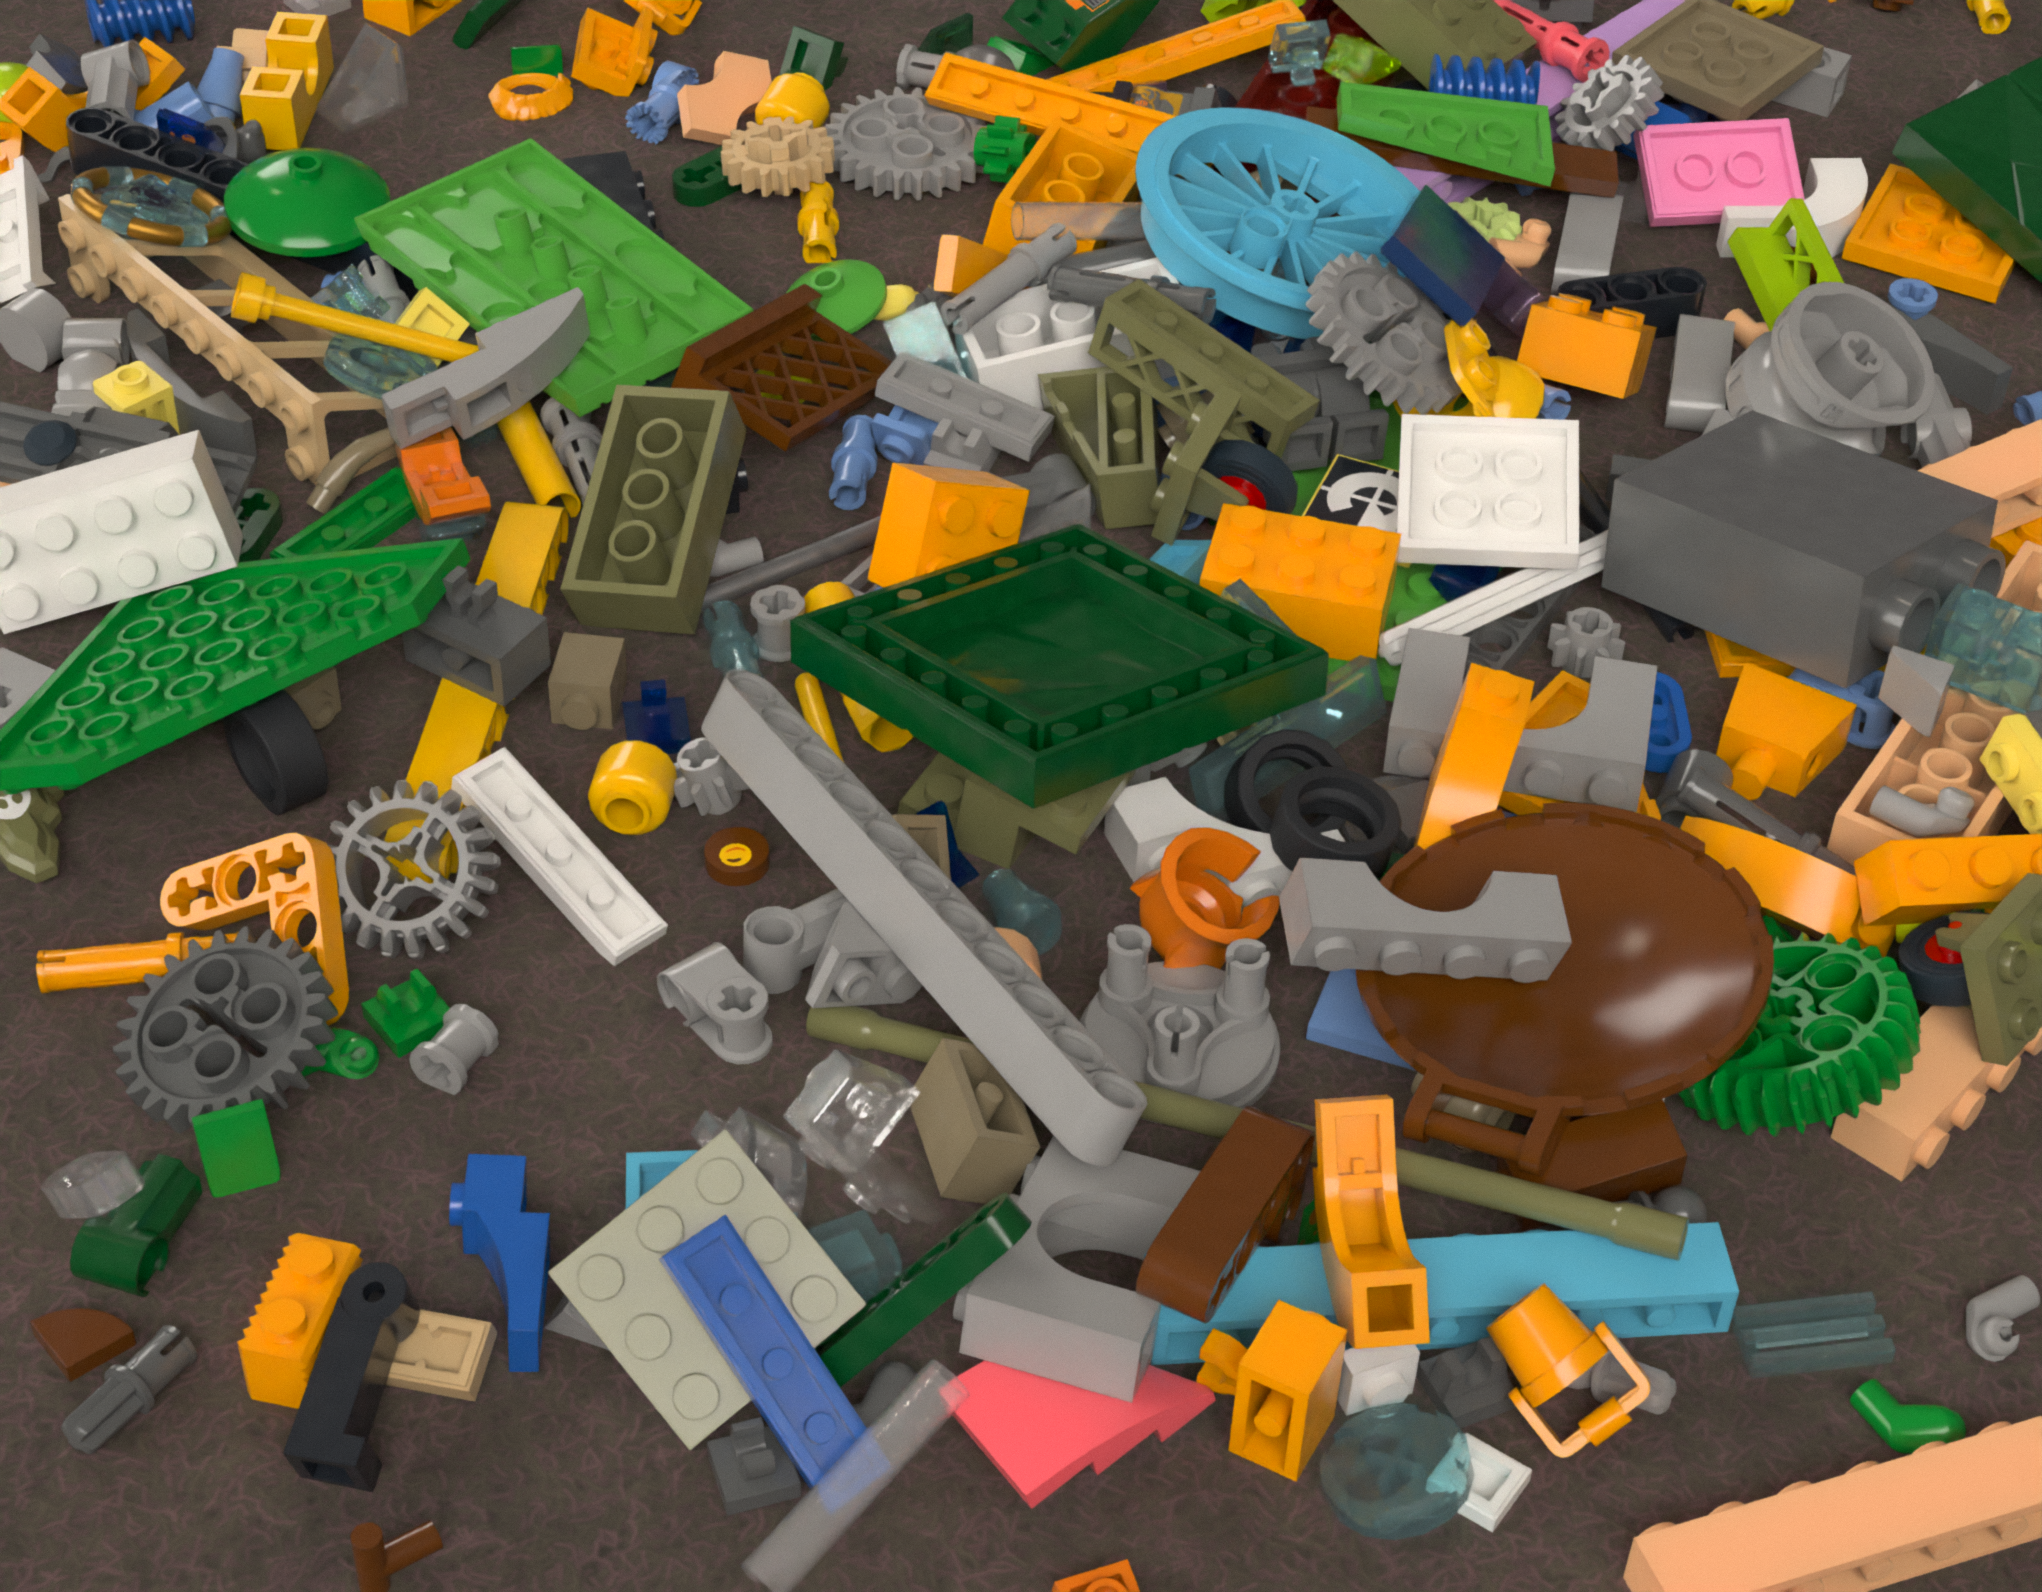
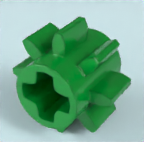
[974,115,1036,183]

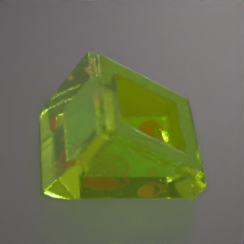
[1323,33,1401,85]

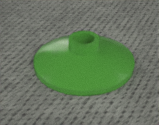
[786,259,887,341]

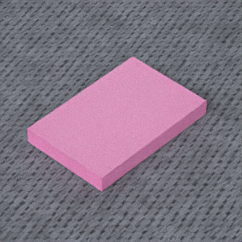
[1633,118,1805,227]

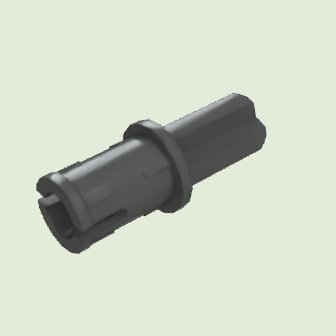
[61,1325,197,1454]

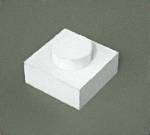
[1337,1344,1420,1416]

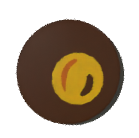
[704,827,770,887]

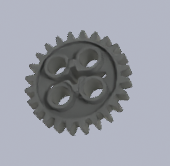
[113,926,338,1134]

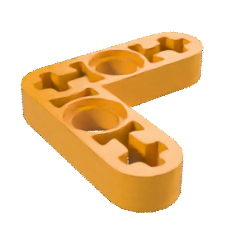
[160,833,349,1026]

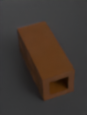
[1494,1099,1688,1231]

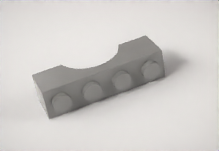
[1279,858,1572,983]

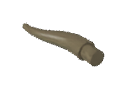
[306,427,396,514]

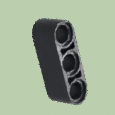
[1556,267,1707,339]

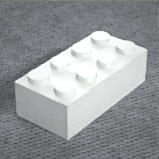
[953,257,1179,410]
[0,430,243,634]

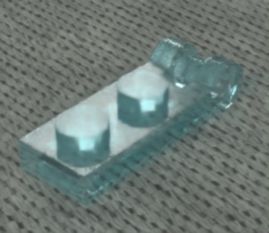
[310,264,391,320]

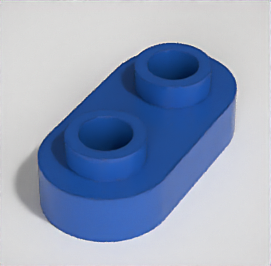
[1645,672,1692,773]

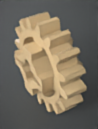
[720,116,835,197]

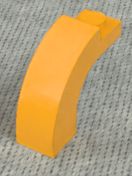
[0,37,185,152]
[1680,816,1896,957]
[1312,1094,1430,1349]

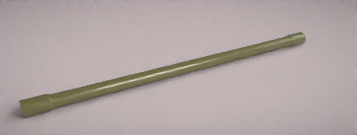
[806,1006,1689,1261]

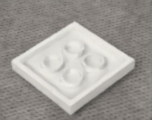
[1397,414,1579,570]

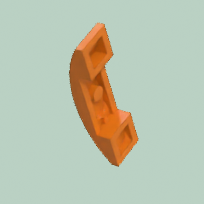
[394,427,491,525]

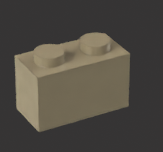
[907,1038,1040,1204]

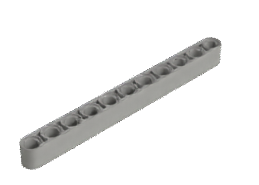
[701,669,1148,1167]

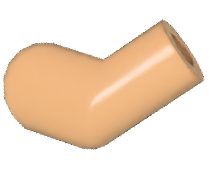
[1488,218,1552,268]

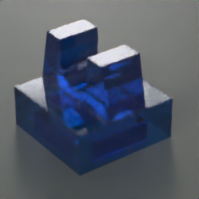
[622,679,691,754]

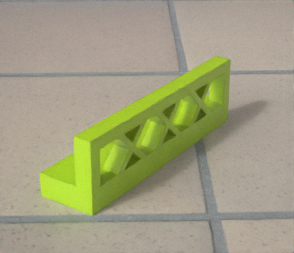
[1727,198,1844,332]

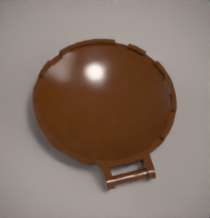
[1355,803,1774,1177]

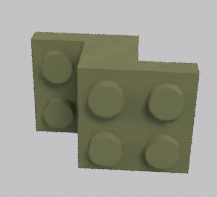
[897,752,1136,869]

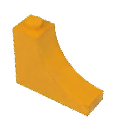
[1413,663,1535,850]

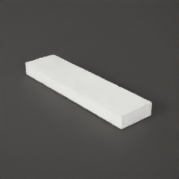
[451,747,668,966]

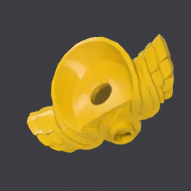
[1393,318,1545,419]

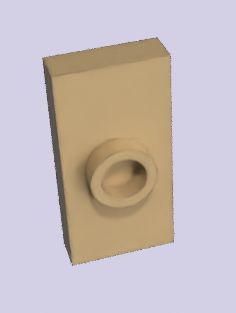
[386,1310,498,1401]

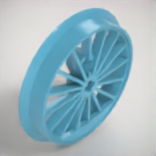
[1135,107,1419,339]

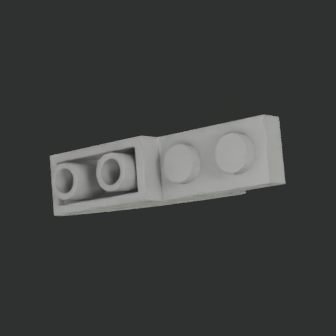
[381,287,590,449]

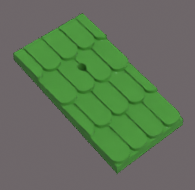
[354,138,754,417]

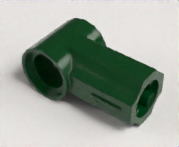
[70,1154,203,1298]

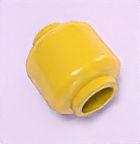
[755,72,830,129]
[588,741,678,835]

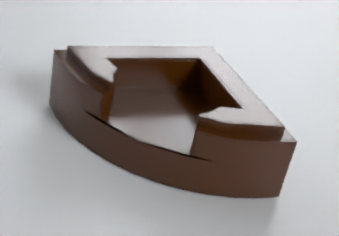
[30,1308,137,1382]

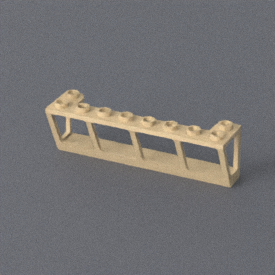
[58,194,413,485]

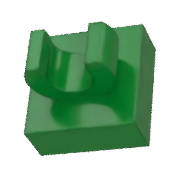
[361,969,450,1058]

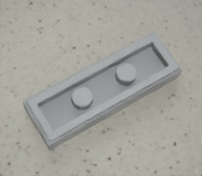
[875,351,1055,462]

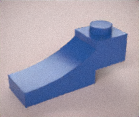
[449,1154,551,1372]

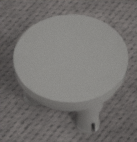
[1080,924,1280,1124]

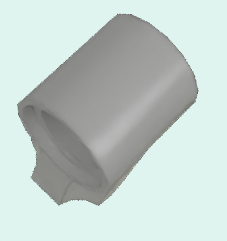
[81,39,150,120]
[743,889,849,994]

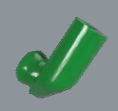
[301,1027,379,1080]
[1849,1379,1966,1454]

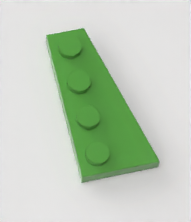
[1337,82,1555,186]

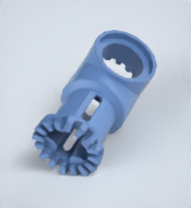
[625,60,699,144]

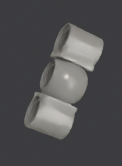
[51,318,130,417]

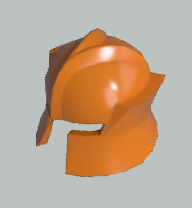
[1130,827,1280,969]

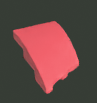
[937,1360,1216,1509]

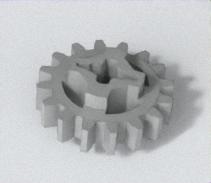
[1555,55,1664,151]

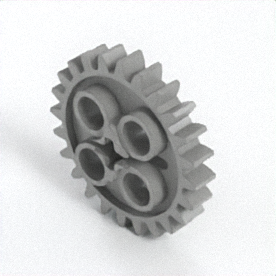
[825,87,987,200]
[1306,251,1462,415]

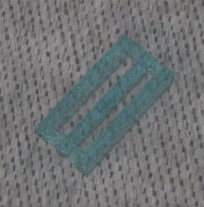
[1730,1291,1896,1379]

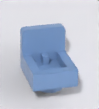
[871,405,939,465]

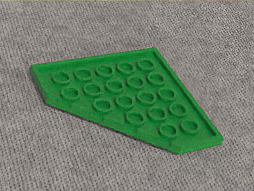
[0,538,471,795]

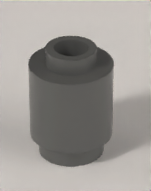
[1656,749,1733,828]

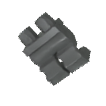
[1251,336,1389,471]

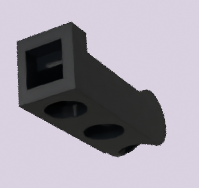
[283,1262,420,1492]

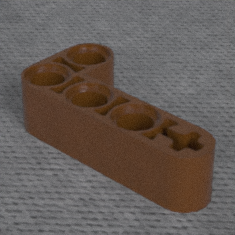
[1136,1105,1316,1324]

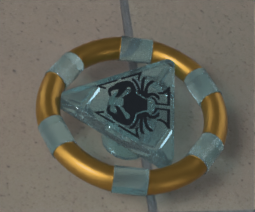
[71,166,232,247]

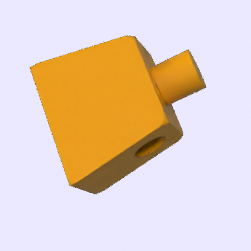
[1716,662,1857,800]

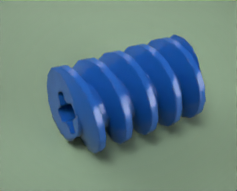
[84,0,195,48]
[1429,54,1540,104]

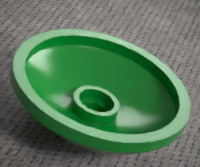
[224,148,391,257]

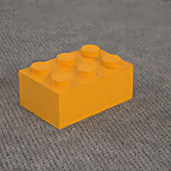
[983,118,1139,254]
[1199,503,1402,666]

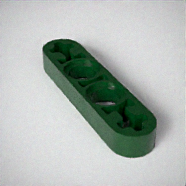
[814,1192,1032,1388]

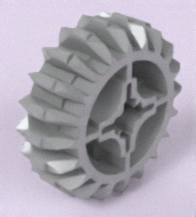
[328,780,501,960]

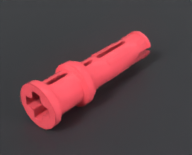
[1493,0,1610,83]

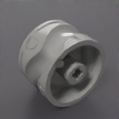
[1725,282,1935,456]

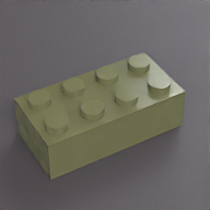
[1333,0,1537,90]
[560,385,747,635]

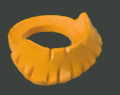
[488,73,573,121]

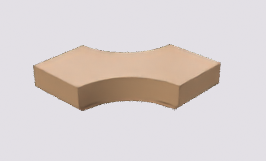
[677,51,771,145]

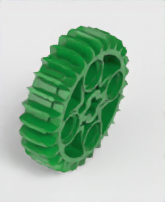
[1679,932,1921,1137]

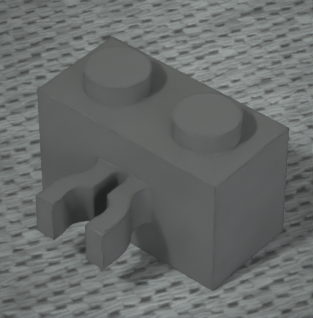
[402,566,551,707]

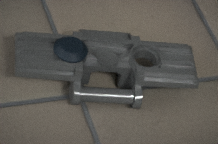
[0,401,258,515]

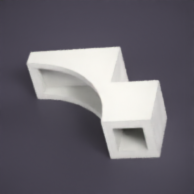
[1104,777,1346,916]

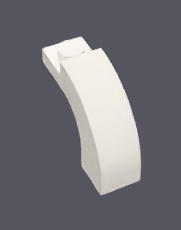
[1716,158,1868,257]

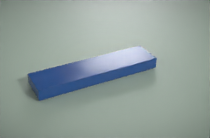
[659,1214,895,1515]

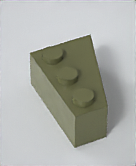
[1037,366,1161,530]

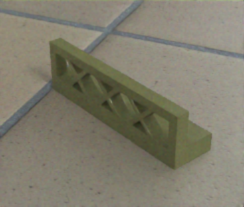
[1088,279,1320,459]

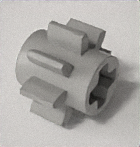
[1547,607,1626,678]
[674,737,750,816]

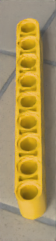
[384,501,569,884]

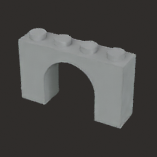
[1383,628,1657,812]
[953,1135,1201,1403]

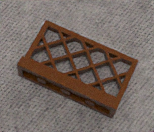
[671,284,892,452]

